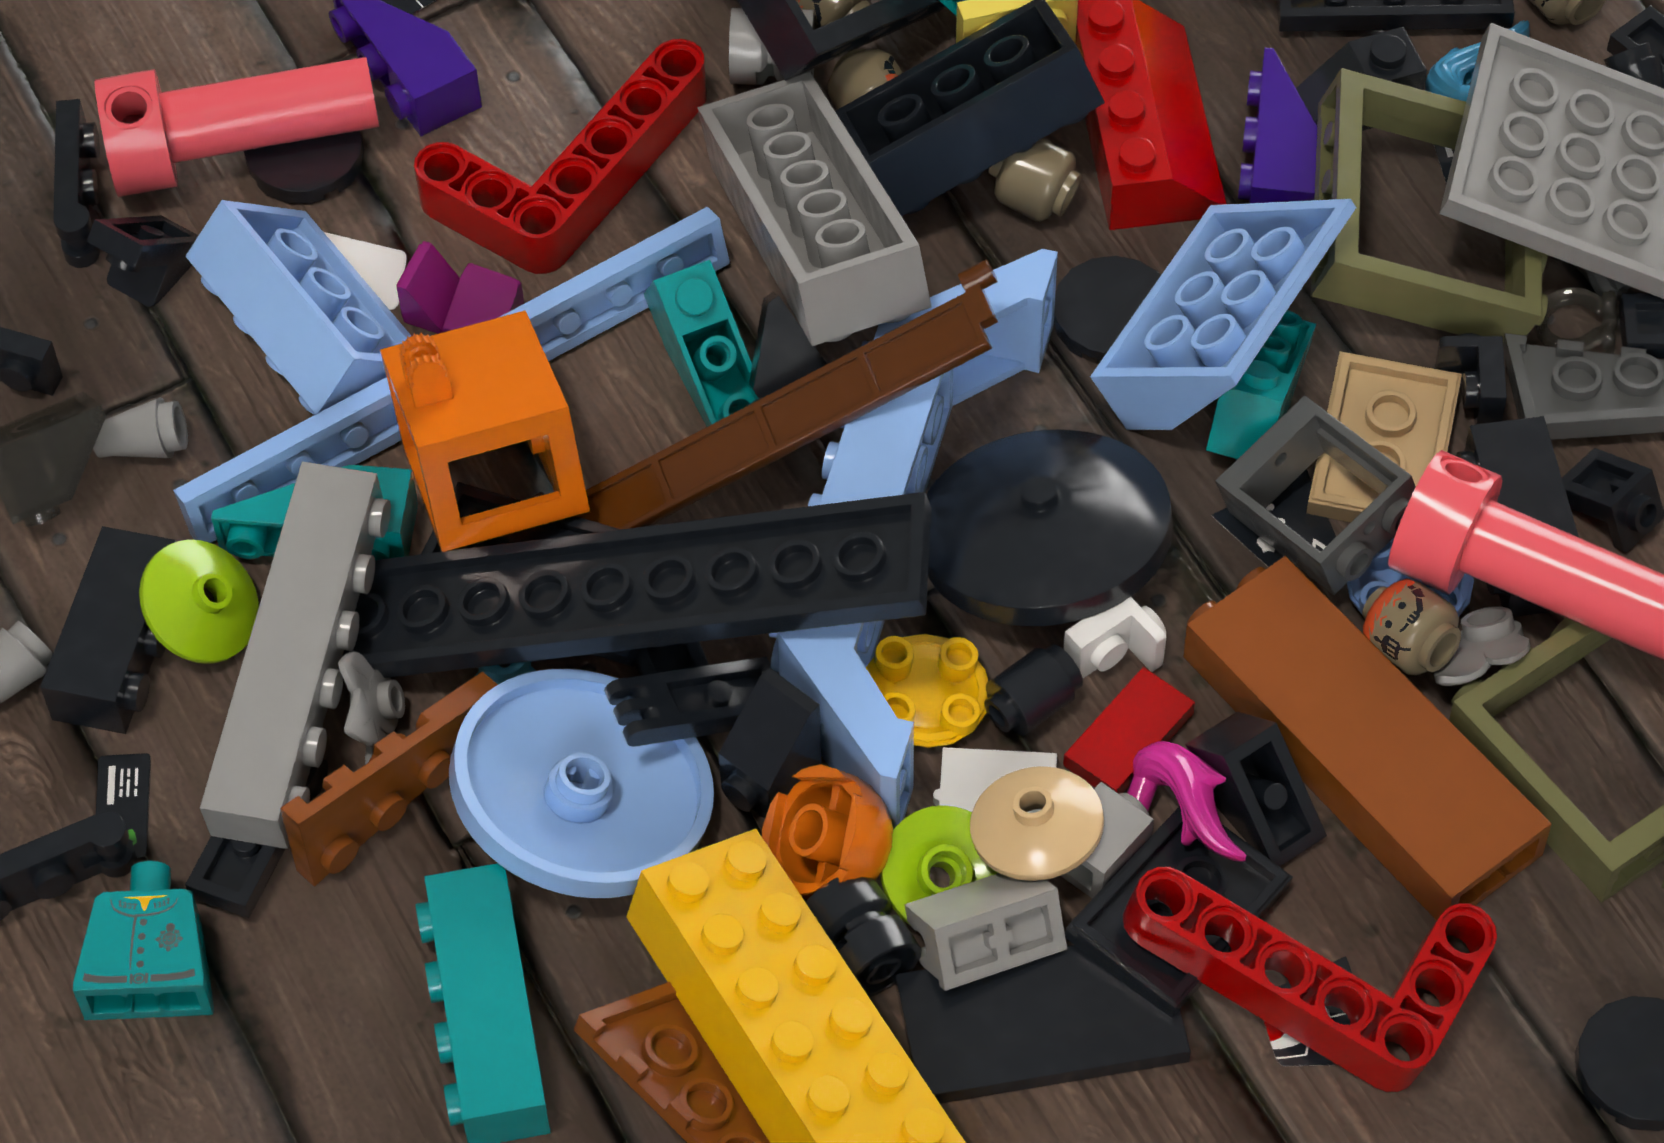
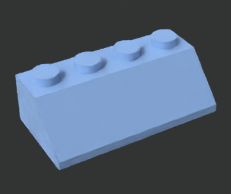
[185,200,411,415]

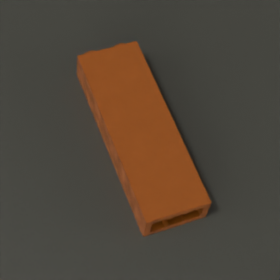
[1183,556,1552,921]

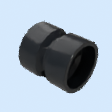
[806,877,922,997]

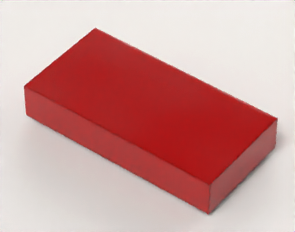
[1063,667,1195,794]

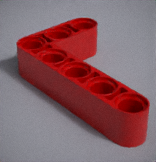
[414,39,707,274]
[1123,867,1497,1092]

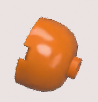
[762,764,893,899]

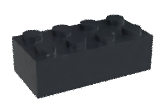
[835,0,1105,216]

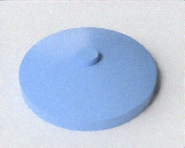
[449,669,714,898]

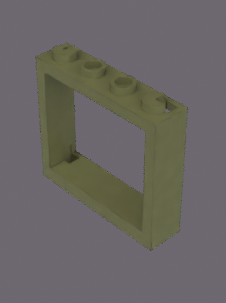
[1311,68,1548,342]
[1449,618,1664,903]

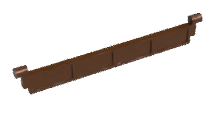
[526,259,998,529]

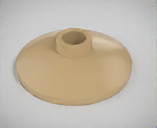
[970,766,1104,881]

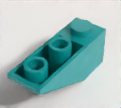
[644,260,757,427]
[1206,310,1317,459]
[211,465,418,560]

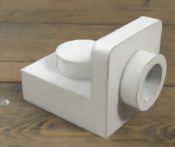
[1064,597,1167,679]

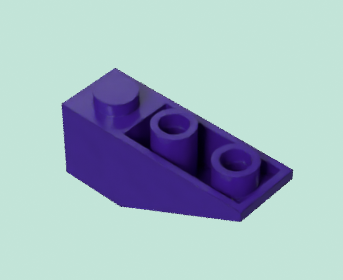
[329,0,482,137]
[1238,47,1317,203]

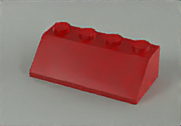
[1075,0,1227,230]

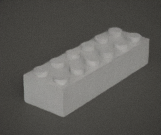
[697,72,932,346]

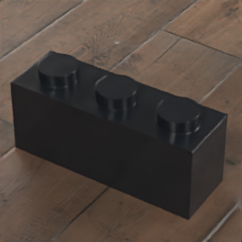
[1456,416,1579,617]
[40,526,176,734]

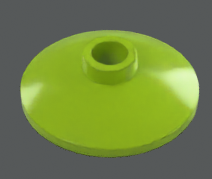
[139,540,259,664]
[880,805,998,926]

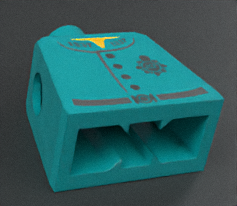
[73,861,214,1020]

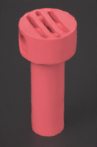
[94,57,379,197]
[1388,450,1664,661]

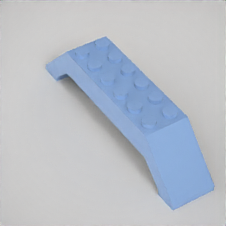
[769,249,1058,829]

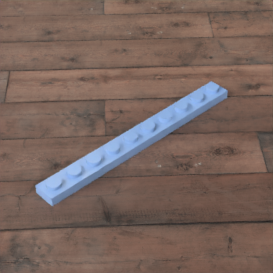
[173,207,730,543]

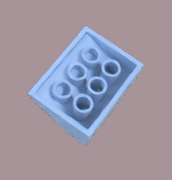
[1090,199,1356,430]

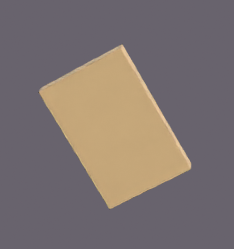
[1306,351,1462,522]

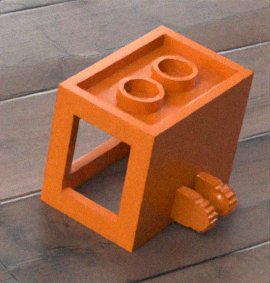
[380,310,590,552]

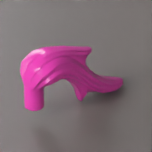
[1127,741,1247,862]

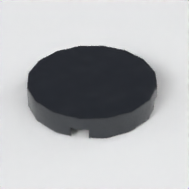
[244,131,364,204]
[1054,256,1161,364]
[1575,996,1664,1131]

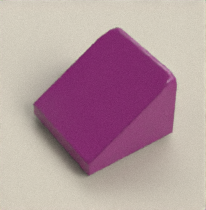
[396,241,460,334]
[443,263,524,332]

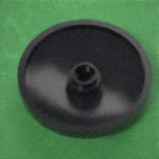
[926,429,1173,626]

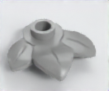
[1434,607,1530,686]
[338,652,405,764]

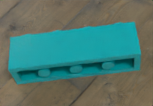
[415,863,551,1143]

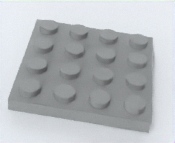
[1439,23,1664,299]

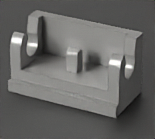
[904,873,1067,991]

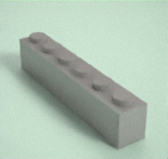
[200,461,391,849]

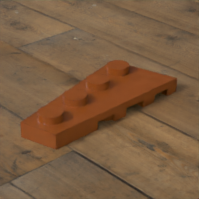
[280,671,498,887]
[574,982,770,1143]

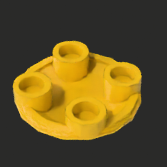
[866,634,988,748]

